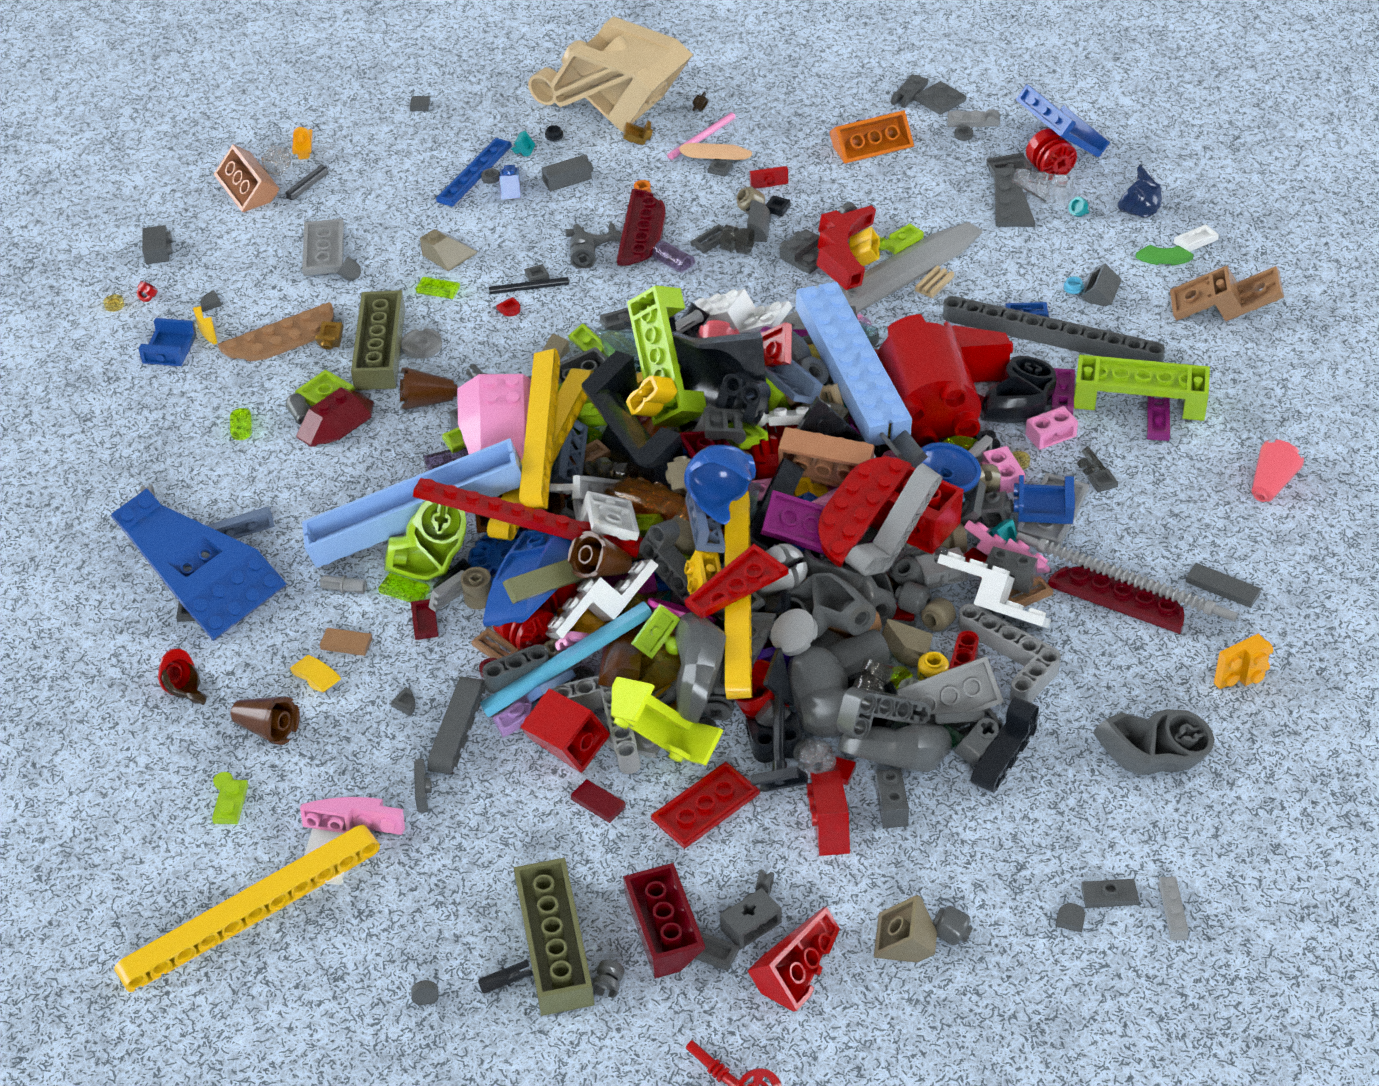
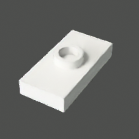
[1174,224,1219,252]

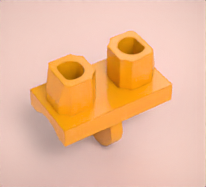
[292,127,313,159]

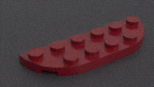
[617,189,666,266]
[1048,565,1184,634]

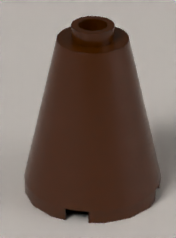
[399,367,458,410]
[568,531,632,579]
[230,696,300,745]

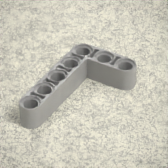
[845,463,943,576]
[958,604,1061,703]
[552,675,641,774]

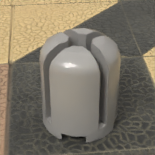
[755,543,808,601]

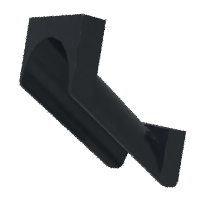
[623,315,769,425]
[581,351,683,521]

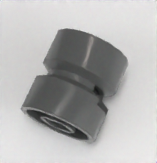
[570,232,596,269]

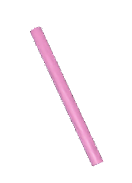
[667,112,735,160]

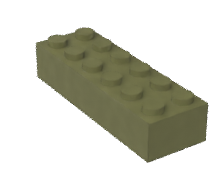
[351,290,405,390]
[513,858,595,1016]

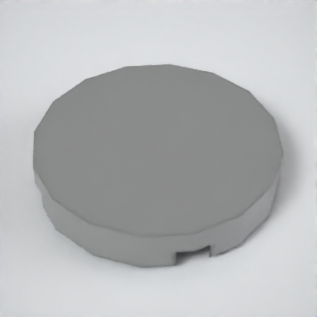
[401,328,442,359]
[770,608,818,656]

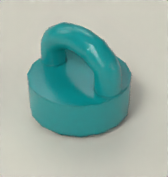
[1068,196,1090,217]

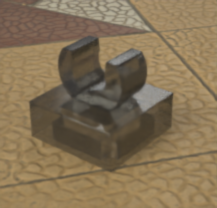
[1077,446,1106,476]

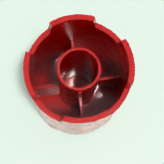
[874,314,981,448]

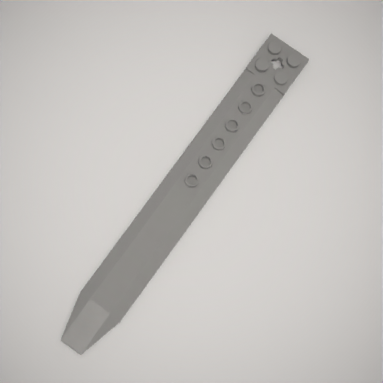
[780,222,982,329]

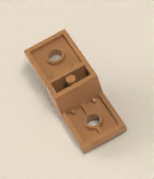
[1170,265,1284,321]

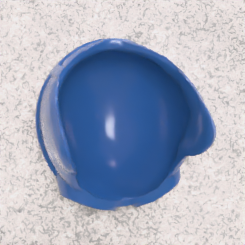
[684,445,756,525]

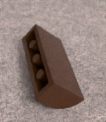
[598,617,645,687]

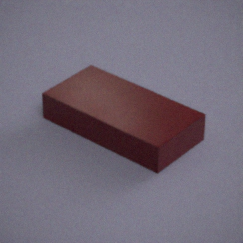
[411,599,439,640]
[570,779,626,823]

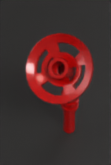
[686,1040,782,1086]

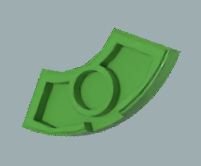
[1136,245,1194,266]

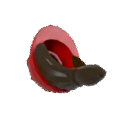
[157,648,207,705]

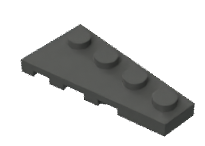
[994,168,1036,227]
[714,612,777,695]

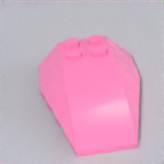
[458,374,531,460]

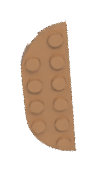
[218,302,334,361]

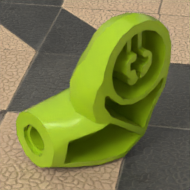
[384,501,466,581]

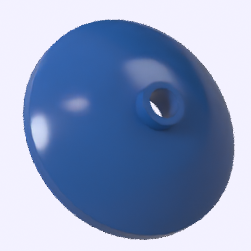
[916,442,981,492]

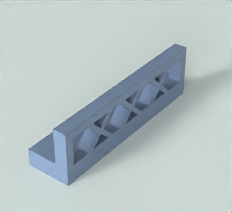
[765,359,823,404]
[550,420,588,484]
[685,490,725,553]
[206,507,275,539]

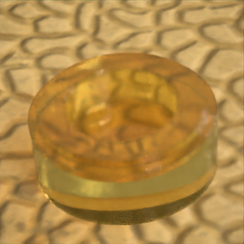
[103,294,125,312]
[1012,451,1030,470]

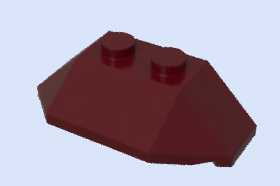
[296,387,374,447]

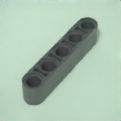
[427,676,486,775]

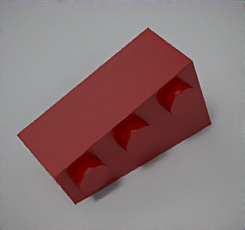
[806,770,850,856]

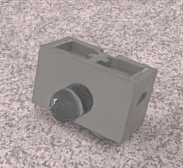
[915,546,968,589]

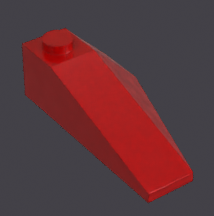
[747,906,840,1012]

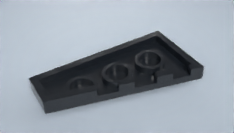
[797,396,881,457]

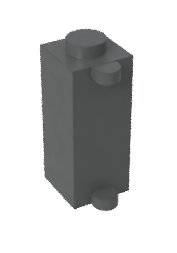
[541,155,593,192]

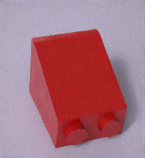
[952,325,1013,382]
[520,688,611,773]

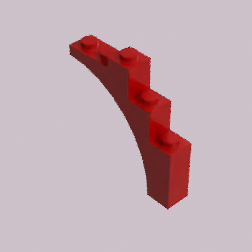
[816,205,876,290]

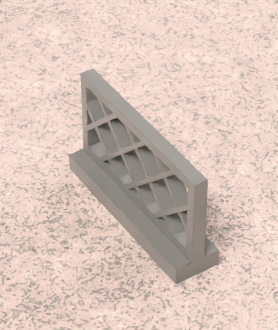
[549,475,638,505]

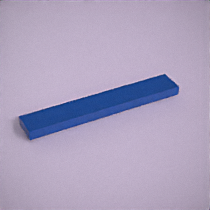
[436,138,512,207]

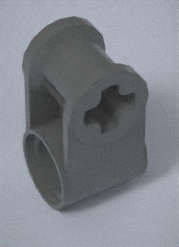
[954,718,999,767]

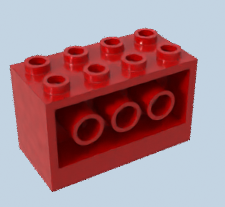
[870,454,964,555]

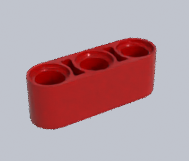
[949,631,979,669]

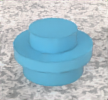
[1063,276,1084,294]

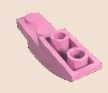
[964,520,1051,573]
[300,797,405,835]

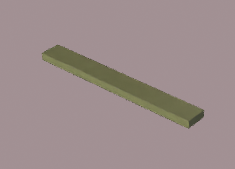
[502,534,643,604]

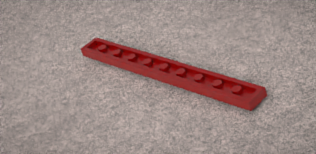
[413,478,643,558]

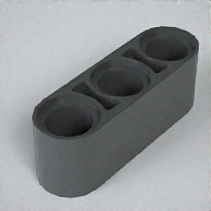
[482,645,549,694]

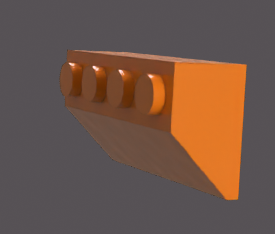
[829,110,914,164]

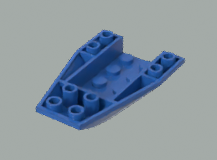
[483,530,573,627]

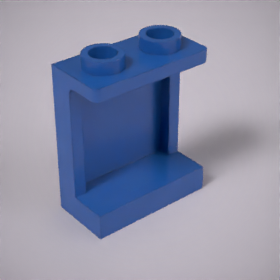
[138,318,197,366]
[1014,475,1075,524]

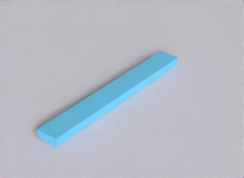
[480,601,653,717]

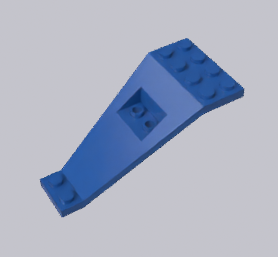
[111,488,287,641]

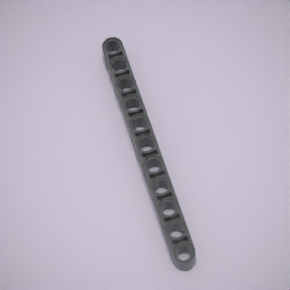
[943,296,1165,362]

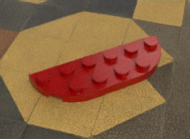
[817,457,912,568]

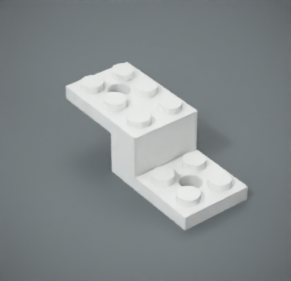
[694,289,792,334]
[572,491,640,541]
[937,552,1051,628]
[545,559,658,639]

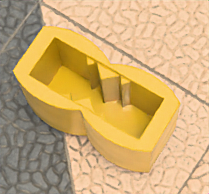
[848,226,880,267]
[626,376,677,417]

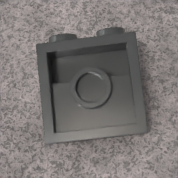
[779,229,819,274]

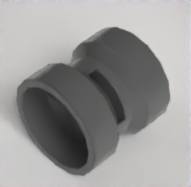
[592,960,625,998]

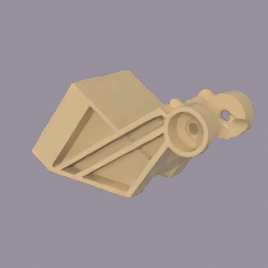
[528,16,693,132]

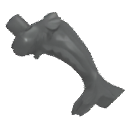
[565,222,621,246]

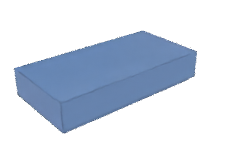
[527,669,576,703]

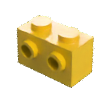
[684,550,721,595]

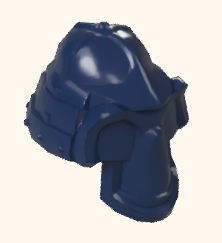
[1118,164,1162,218]

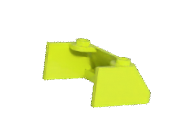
[611,677,724,766]

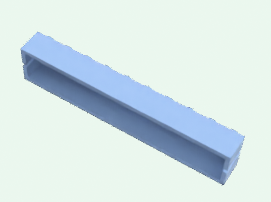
[796,282,912,446]
[302,438,522,568]

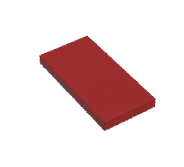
[651,761,760,849]

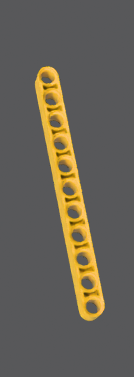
[519,348,560,509]
[487,368,594,541]
[725,490,752,700]
[114,825,380,992]

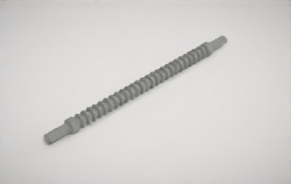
[1016,532,1238,622]

